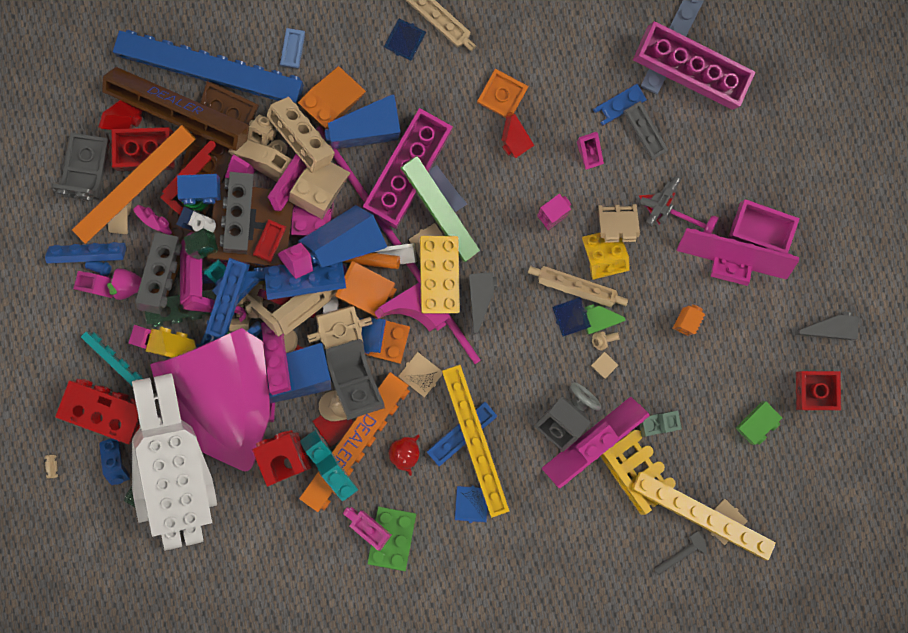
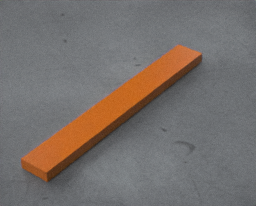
[72,125,196,244]

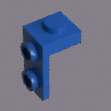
[99,438,130,485]

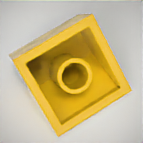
[146,327,196,358]

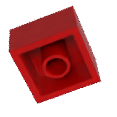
[796,371,841,410]

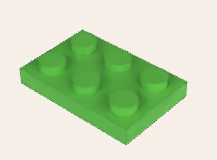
[368,506,416,571]

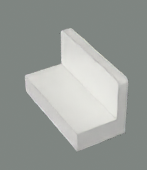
[375,243,417,264]

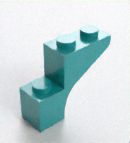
[300,430,358,502]

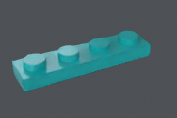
[81,332,144,386]

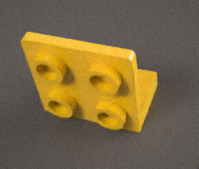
[582,233,629,280]

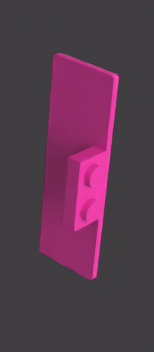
[677,228,799,286]
[542,397,650,488]

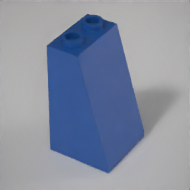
[325,95,400,149]
[299,205,387,267]
[265,343,331,403]

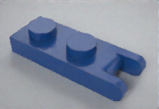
[593,84,647,126]

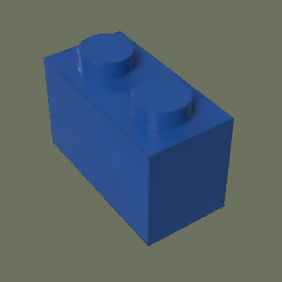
[177,174,221,205]

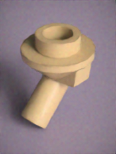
[592,331,620,350]

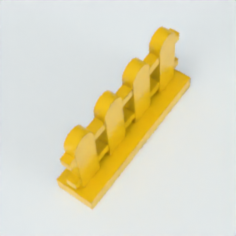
[600,430,676,515]

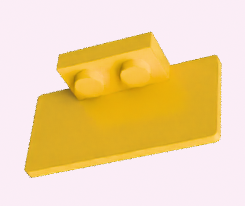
[420,236,460,313]

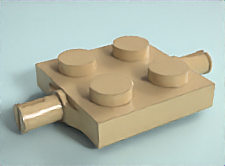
[307,305,372,350]

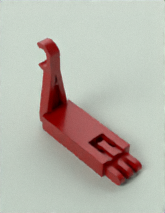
[160,141,216,242]

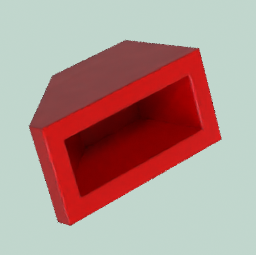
[98,100,143,130]
[501,112,535,158]

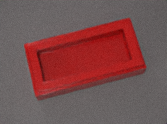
[253,219,286,263]

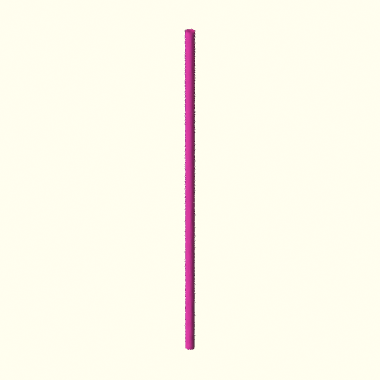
[316,126,481,364]

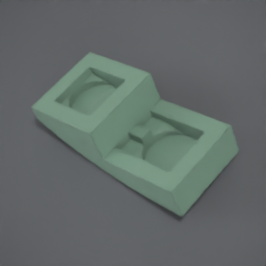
[639,411,682,437]

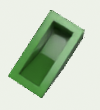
[580,304,626,335]

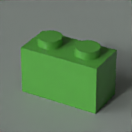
[736,401,782,445]

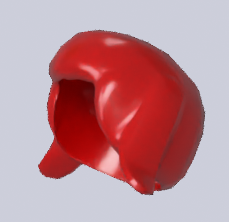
[389,434,420,476]

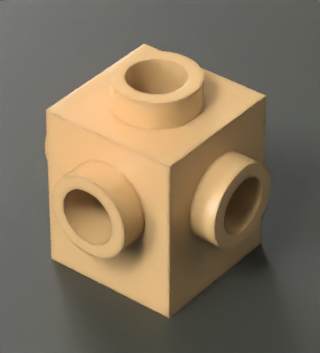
[247,115,277,146]

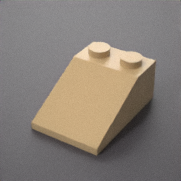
[289,162,350,220]

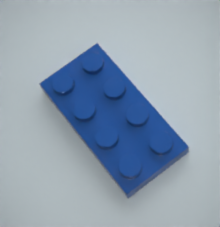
[264,262,346,300]

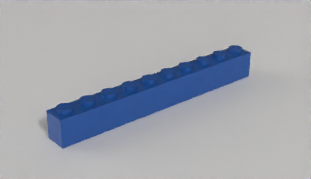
[113,30,304,106]

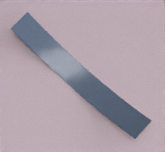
[429,165,467,212]

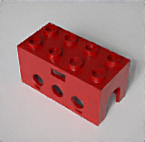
[55,378,140,444]
[252,430,313,487]

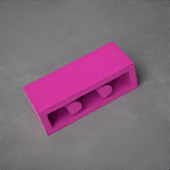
[537,193,571,231]

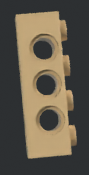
[267,97,335,173]

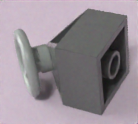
[534,382,602,452]

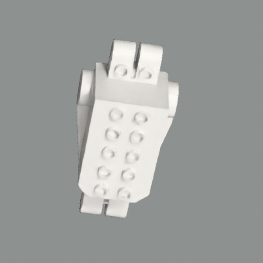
[132,373,217,551]

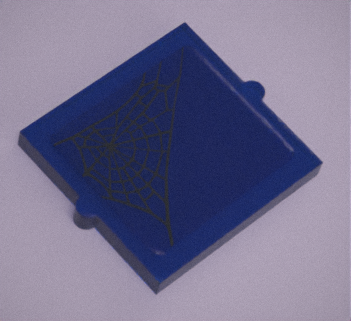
[384,18,426,61]
[552,297,591,337]

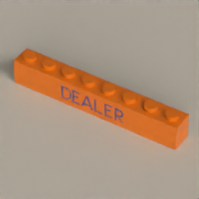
[299,372,410,512]

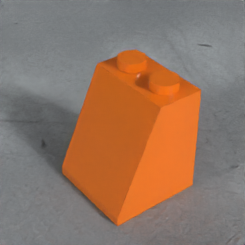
[335,261,397,318]

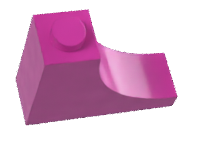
[374,282,450,332]

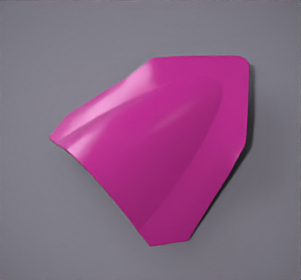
[150,328,270,471]

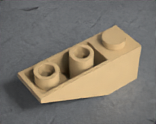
[228,140,292,182]

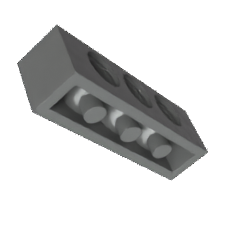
[220,172,253,254]
[135,232,182,314]

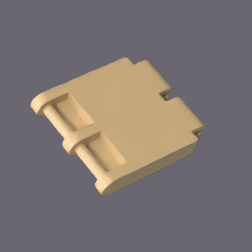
[598,204,640,242]

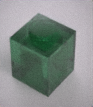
[184,228,218,260]

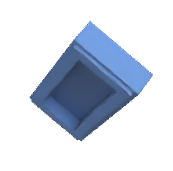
[280,28,305,69]

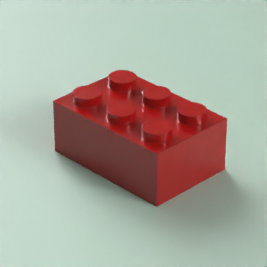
[112,127,175,171]

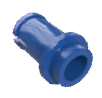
[85,261,112,276]

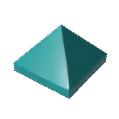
[204,260,226,283]

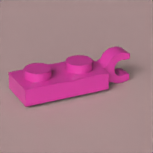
[343,507,392,551]

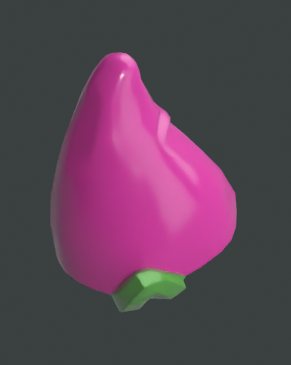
[107,268,142,300]

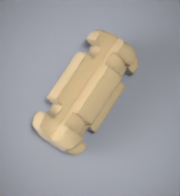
[45,455,58,478]

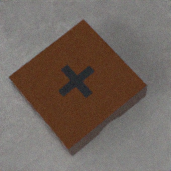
[207,183,293,268]

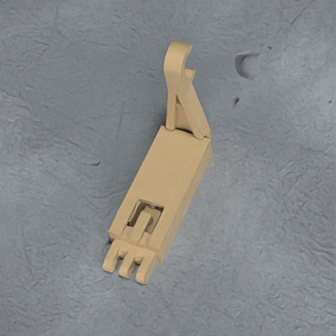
[238,290,337,336]

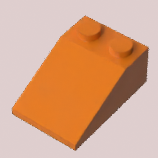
[298,66,366,130]

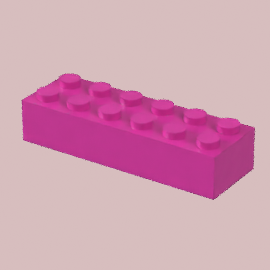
[633,21,755,110]
[363,108,453,229]

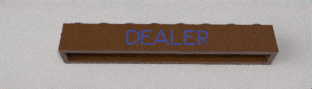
[102,67,250,151]

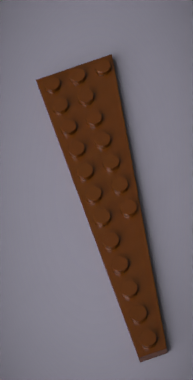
[150,81,259,297]

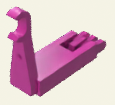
[180,232,246,322]

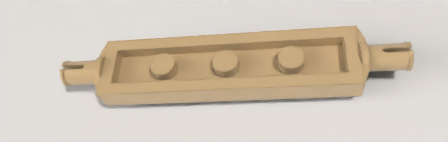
[406,0,476,52]
[528,266,628,308]

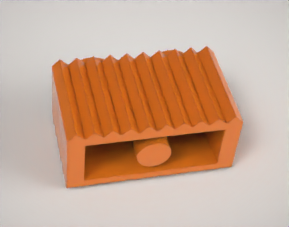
[673,304,705,336]

